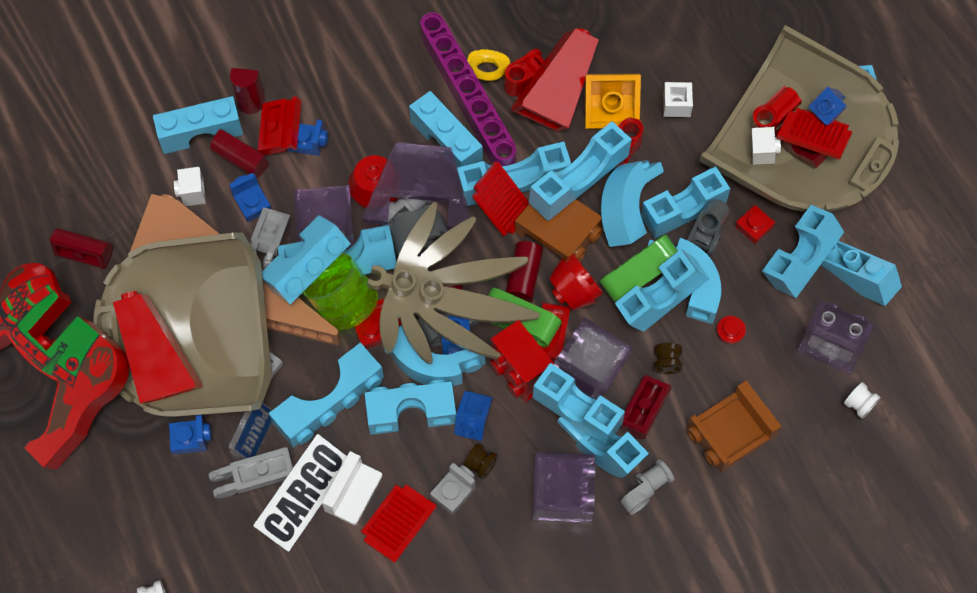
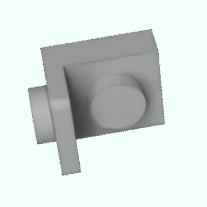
[430,463,476,515]

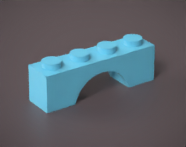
[529,121,632,221]
[457,142,571,206]
[278,225,396,285]
[269,343,384,448]

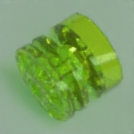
[302,253,378,330]

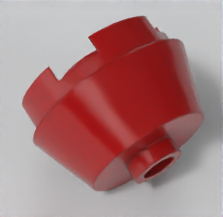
[348,155,403,210]
[549,254,604,310]

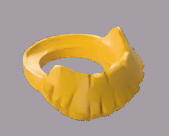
[467,49,510,81]

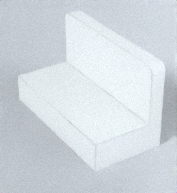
[322,451,382,525]

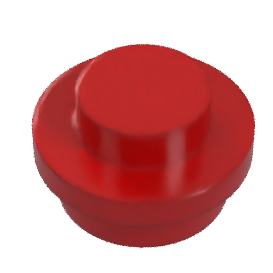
[717,316,746,344]

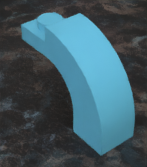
[601,160,664,247]
[648,238,721,324]
[390,326,486,386]
[557,417,649,478]

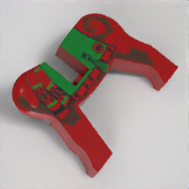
[0,263,129,470]

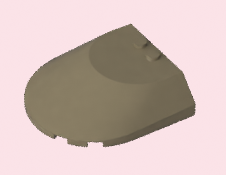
[699,25,899,212]
[93,232,272,416]

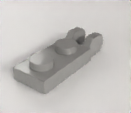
[250,207,290,269]
[209,447,293,499]

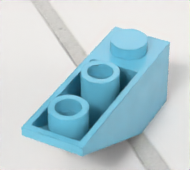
[821,241,902,306]

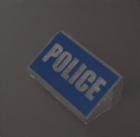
[228,403,272,460]

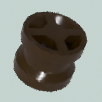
[654,343,683,375]
[463,443,498,480]

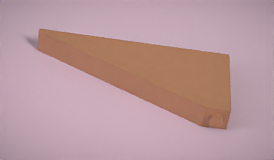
[128,194,341,346]

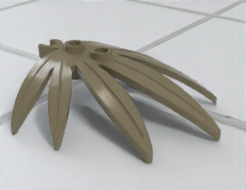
[367,202,540,365]

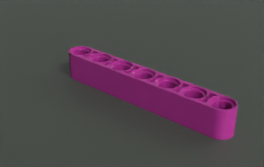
[420,12,516,166]

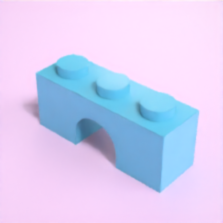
[409,91,483,171]
[153,96,243,154]
[641,167,730,239]
[762,205,844,298]
[262,215,351,304]
[615,249,709,332]
[533,363,625,446]
[365,380,456,435]

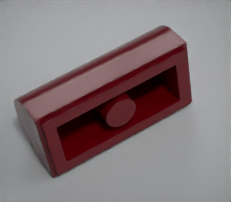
[230,68,265,114]
[210,129,269,178]
[49,228,113,269]
[506,241,543,303]
[620,375,671,440]

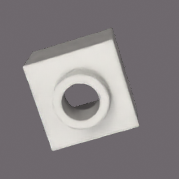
[663,82,693,117]
[751,127,781,165]
[174,167,206,206]

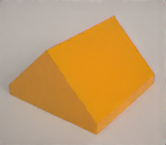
[584,74,641,129]

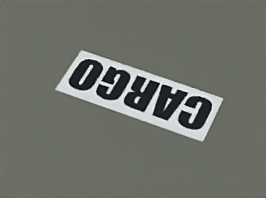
[253,434,347,552]

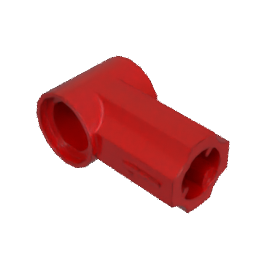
[752,85,802,132]

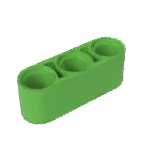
[599,234,678,303]
[487,288,562,347]

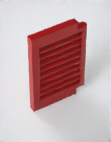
[777,108,853,160]
[472,161,529,236]
[360,485,437,564]

